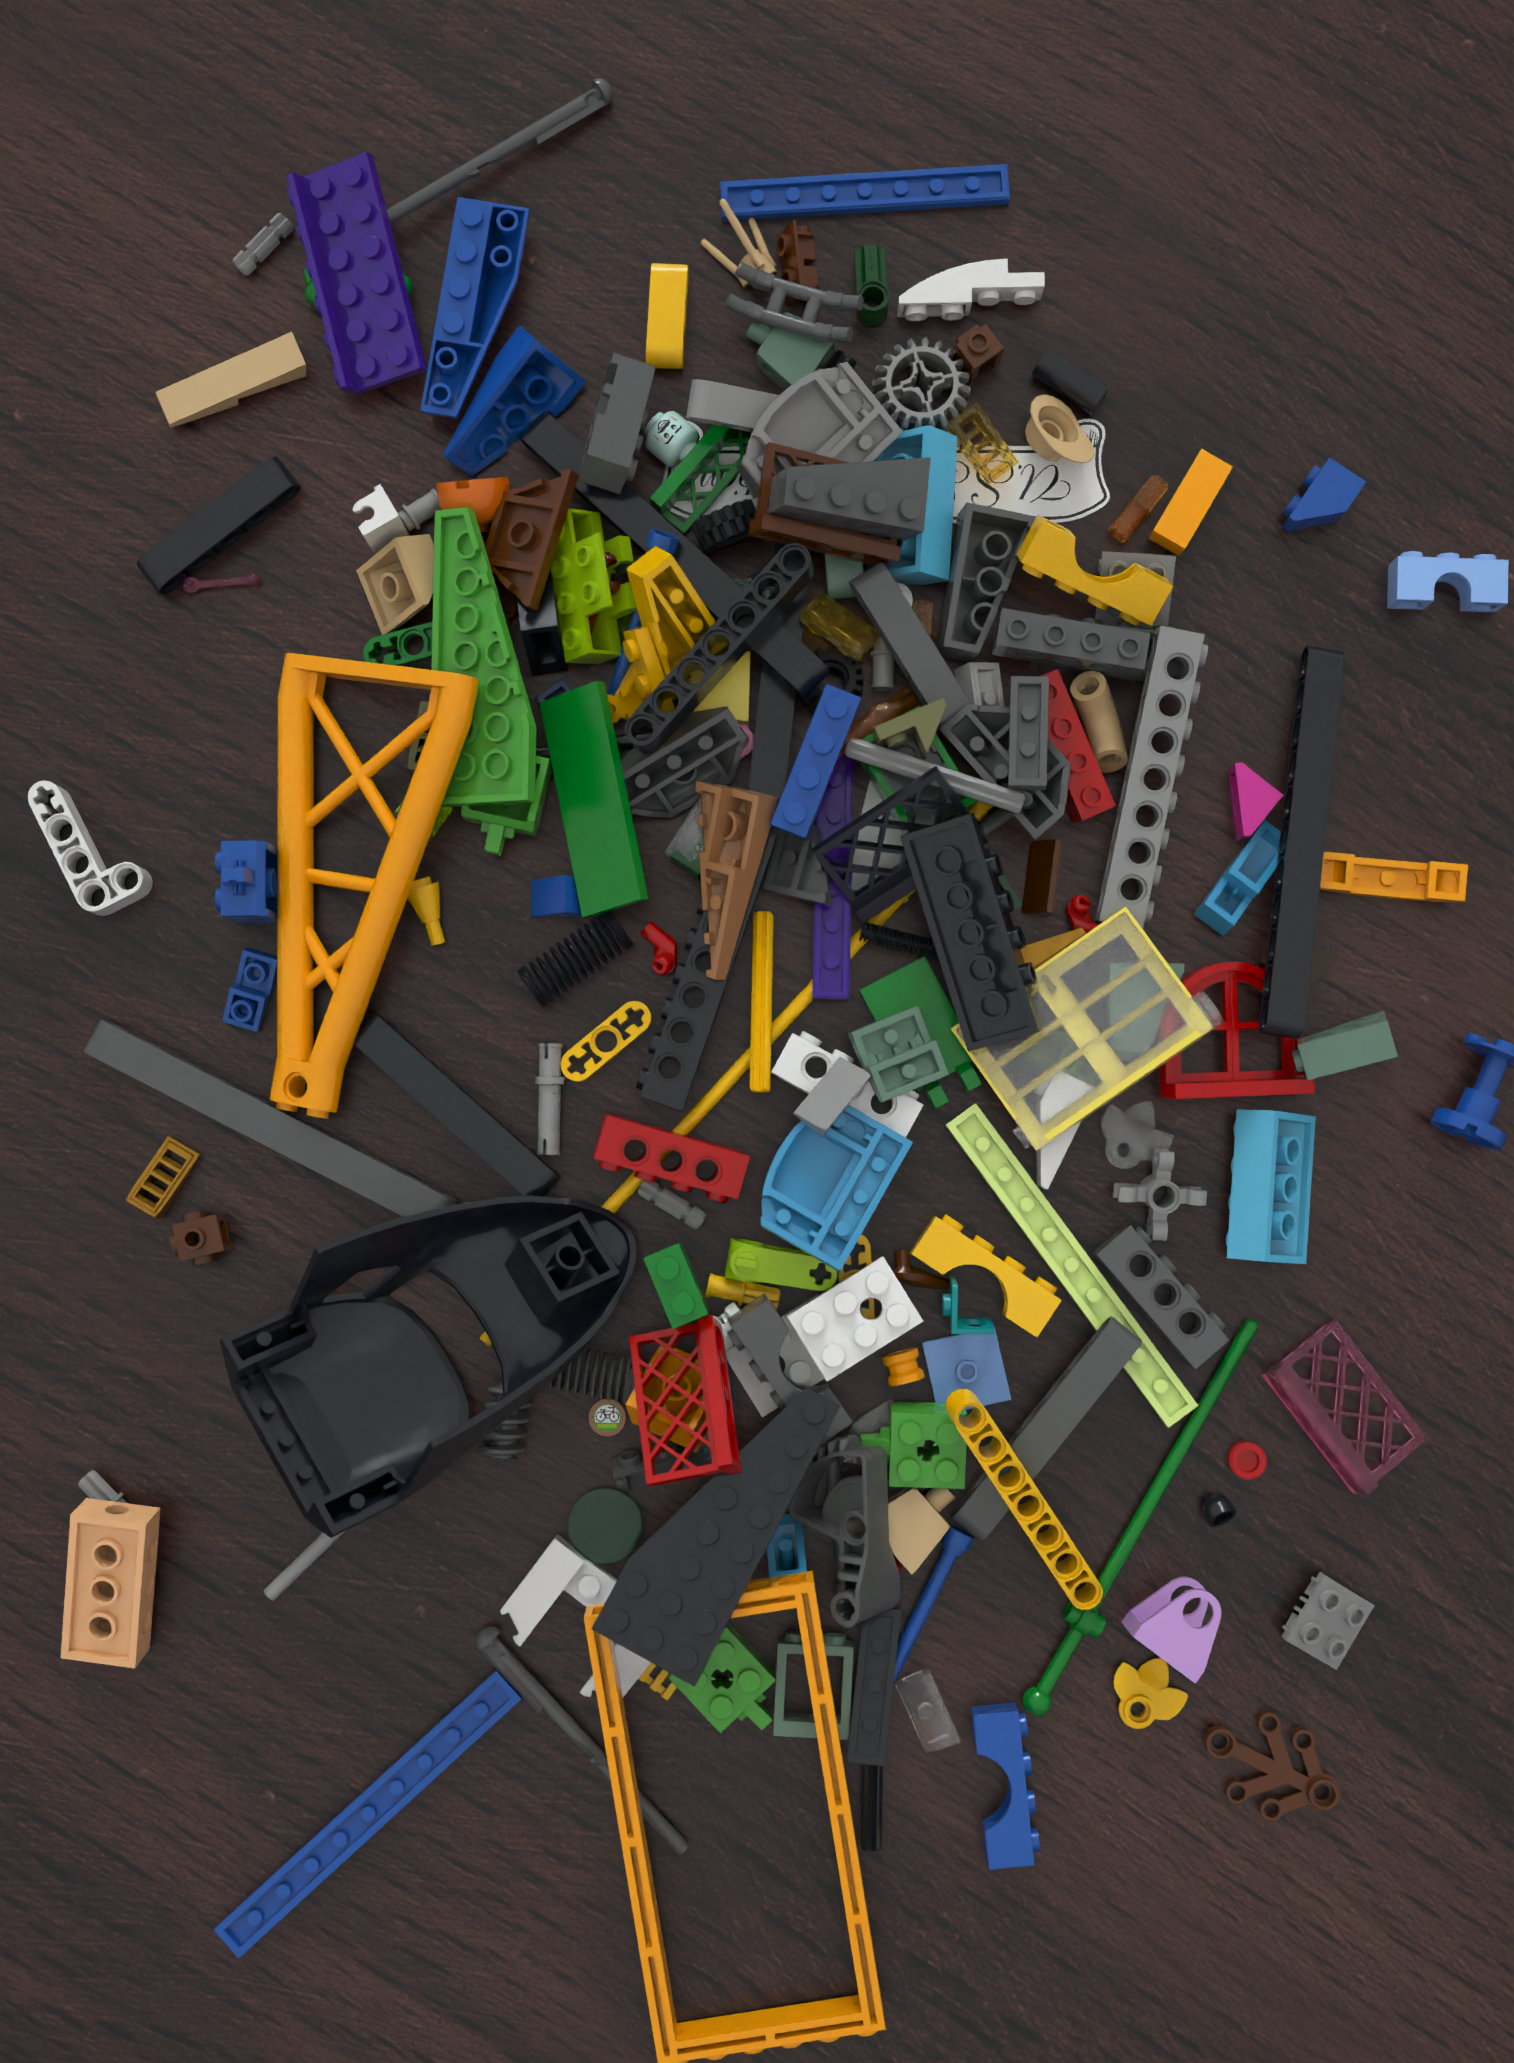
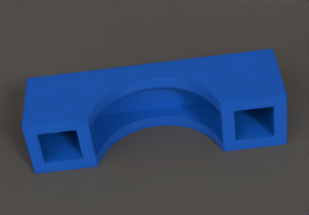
[771,684,861,841]
[970,1702,1040,1870]

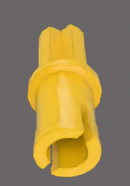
[705,1273,781,1309]

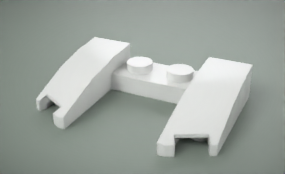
[500,1534,651,1697]

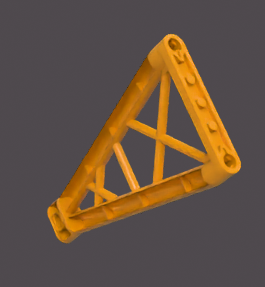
[269,653,479,1119]

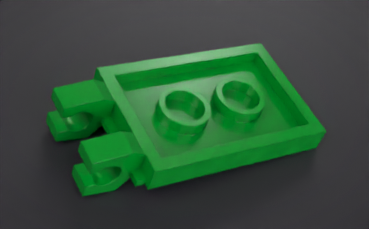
[859,956,982,1110]

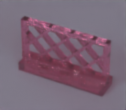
[1261,1319,1428,1495]

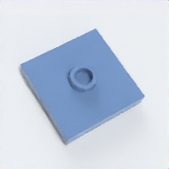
[921,1326,1012,1410]

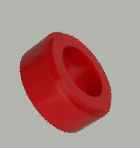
[1227,1441,1267,1480]

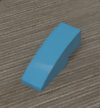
[1193,820,1280,936]

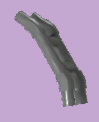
[724,261,864,343]

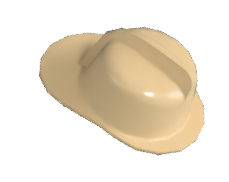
[1025,394,1094,464]

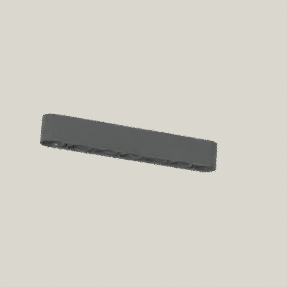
[950,1316,1142,1541]

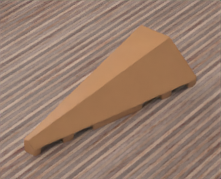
[696,781,779,980]

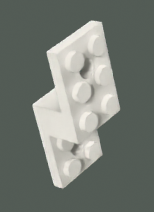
[726,1256,923,1417]

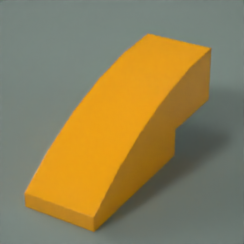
[1148,449,1233,557]

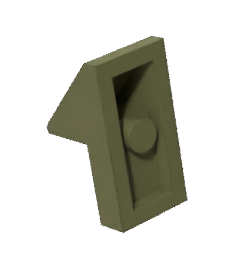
[872,698,947,760]

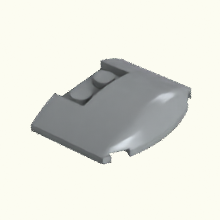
[741,362,903,497]

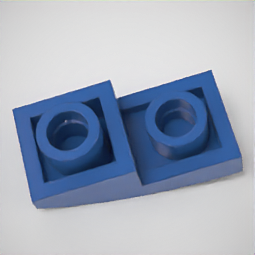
[222,947,277,1032]

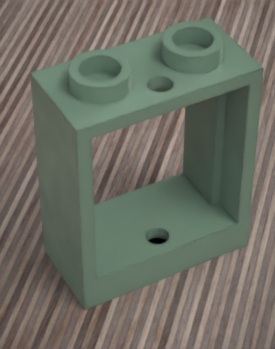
[773,1631,854,1740]

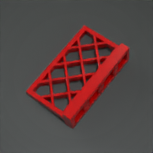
[629,1315,742,1487]

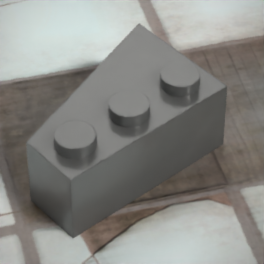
[577,352,656,494]

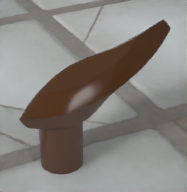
[892,1250,959,1289]

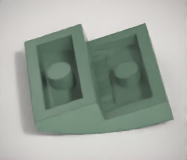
[848,1006,949,1102]

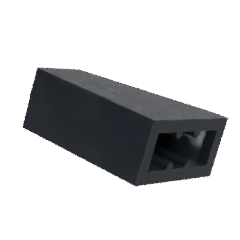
[516,569,568,676]

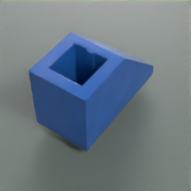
[1281,457,1366,531]

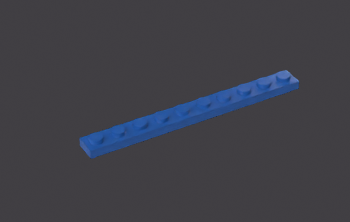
[214,1669,522,1959]

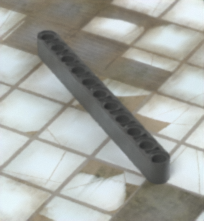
[83,1018,458,1217]

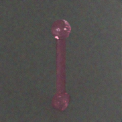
[183,573,260,593]

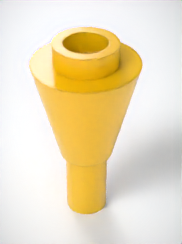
[407,876,445,946]

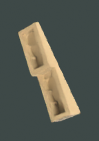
[155,332,306,428]

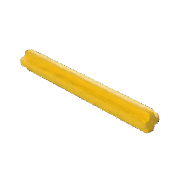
[750,911,774,1093]

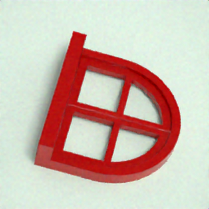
[1159,962,1315,1099]

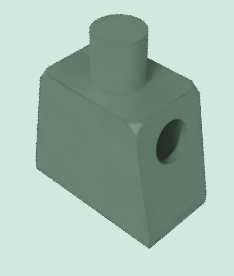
[746,312,838,391]

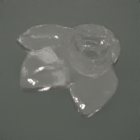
[1101,1101,1174,1169]

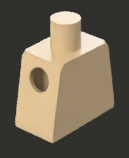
[888,1487,956,1575]

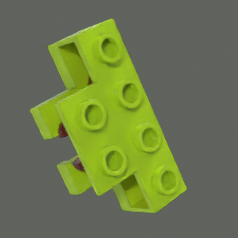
[550,508,637,665]

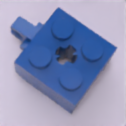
[215,840,277,924]

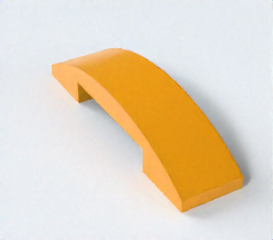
[1320,852,1468,902]

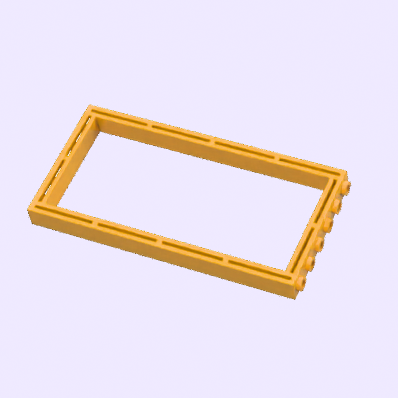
[584,1571,886,2063]

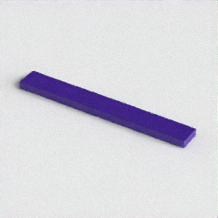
[812,723,854,1000]

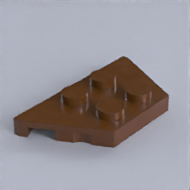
[485,469,579,611]

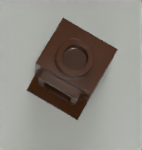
[953,324,1004,384]

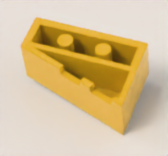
[626,546,728,677]

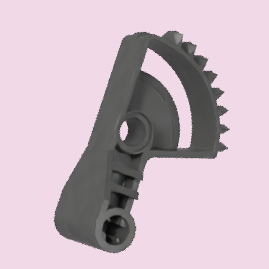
[788,1434,900,1627]

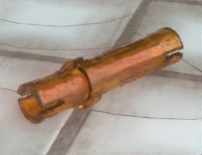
[838,687,917,759]

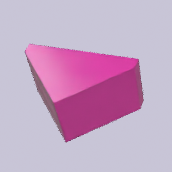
[1228,762,1283,842]

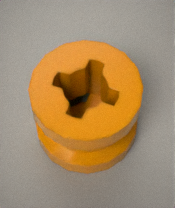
[882,1348,925,1387]

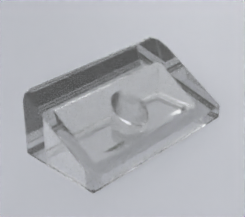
[895,1667,961,1753]

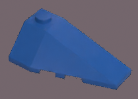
[443,325,586,477]

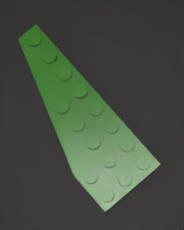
[431,507,536,807]

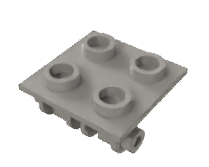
[1095,551,1176,628]
[1282,1572,1375,1670]

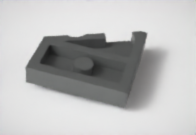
[763,825,832,906]

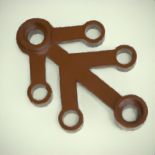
[1204,1710,1341,1822]

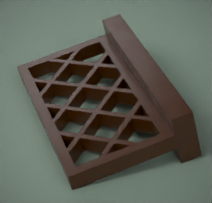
[748,442,901,567]

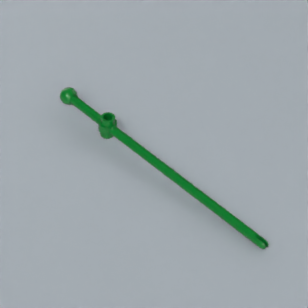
[1022,1319,1258,1717]

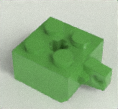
[461,756,553,856]
[860,1401,968,1489]
[668,1621,776,1733]

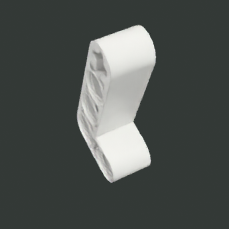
[28,780,153,916]

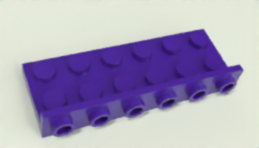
[286,152,427,395]

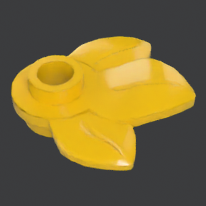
[1113,1657,1188,1729]

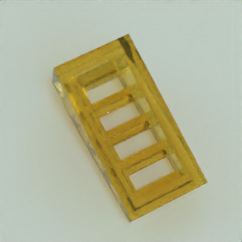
[946,402,1019,485]

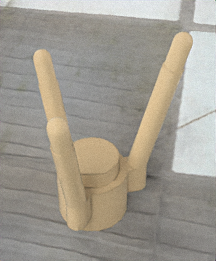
[701,199,777,289]

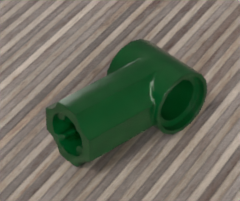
[854,245,890,327]

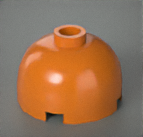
[436,477,510,532]

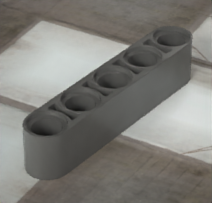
[849,562,971,736]

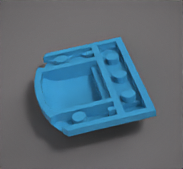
[760,1105,913,1272]

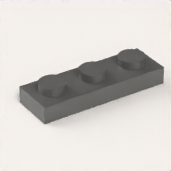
[1008,676,1049,790]

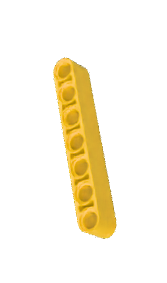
[945,1389,1103,1610]

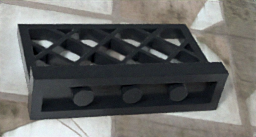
[811,766,988,923]

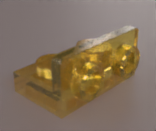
[798,592,880,662]

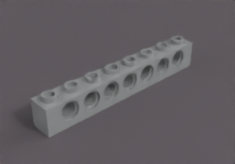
[1095,626,1208,929]

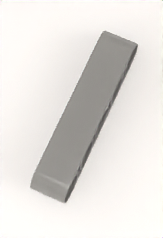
[686,379,779,432]

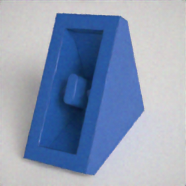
[531,875,605,918]

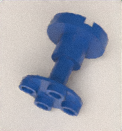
[1430,1032,1514,1151]

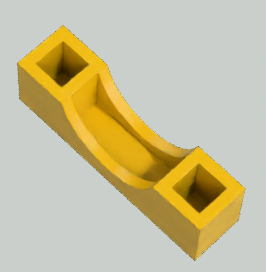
[1017,515,1173,626]
[909,1214,1062,1337]

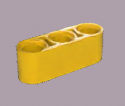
[646,263,689,370]

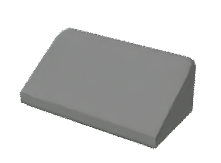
[793,1057,872,1137]

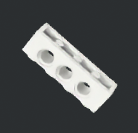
[771,1031,923,1138]

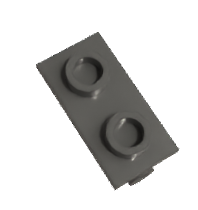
[612,1441,690,1492]

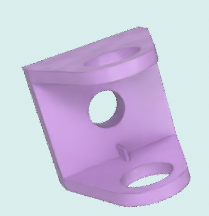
[1121,1577,1221,1684]

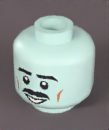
[644,411,698,467]

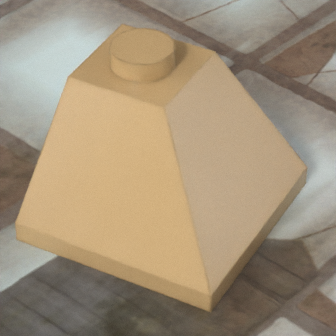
[356,534,434,635]

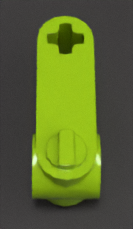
[724,1238,837,1291]

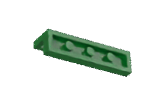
[650,425,750,536]

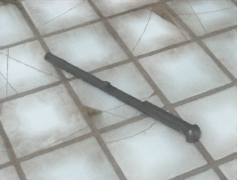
[387,78,613,225]
[476,1626,689,1856]

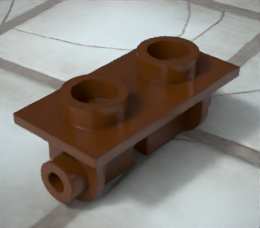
[776,220,820,305]

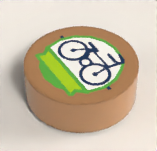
[588,1398,627,1436]

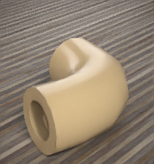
[1070,671,1128,773]

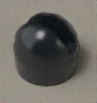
[1203,1494,1236,1527]

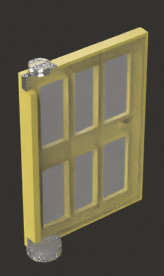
[951,907,1224,1151]

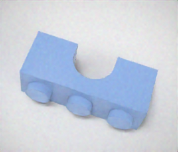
[1387,551,1509,613]

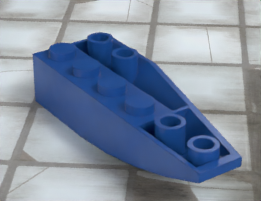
[420,197,530,419]

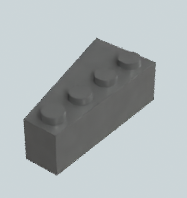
[768,457,931,541]
[936,502,1037,662]

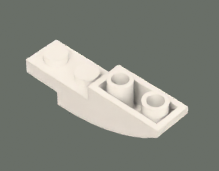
[897,259,1045,321]

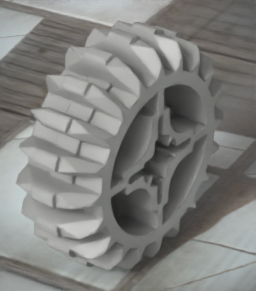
[872,337,971,432]

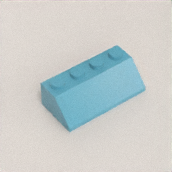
[866,425,958,586]
[1226,1109,1316,1264]

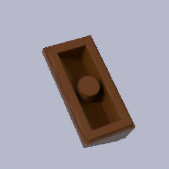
[1022,839,1062,917]

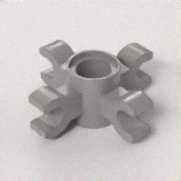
[1113,1147,1207,1241]

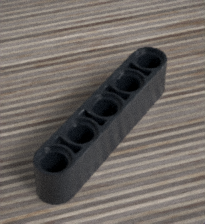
[137,456,301,595]

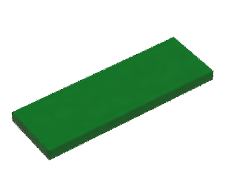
[539,681,648,918]

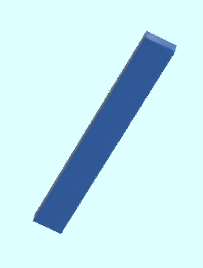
[720,164,1010,222]

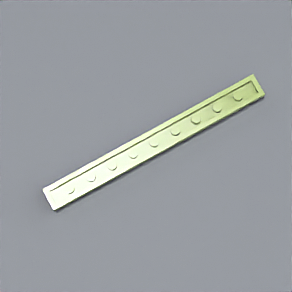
[945,1103,1198,1428]

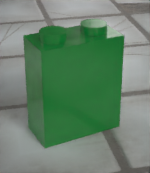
[643,1241,710,1329]

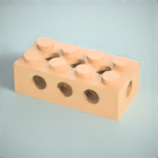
[60,1498,160,1668]

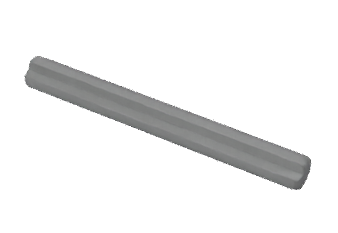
[845,737,1025,813]

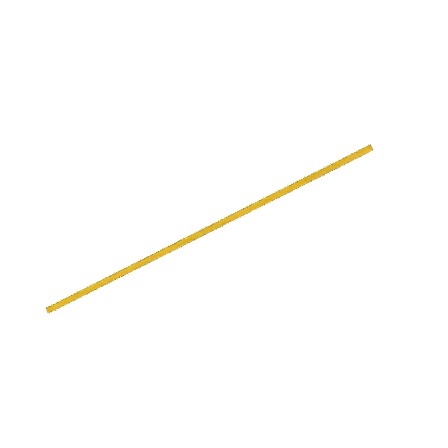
[479,699,1079,1347]

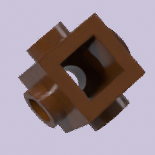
[170,1210,233,1266]

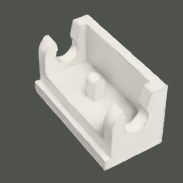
[353,484,410,554]

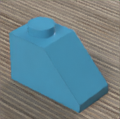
[767,1514,807,1577]

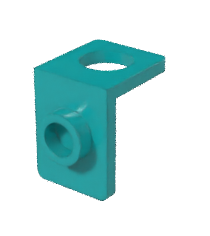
[942,1275,994,1334]

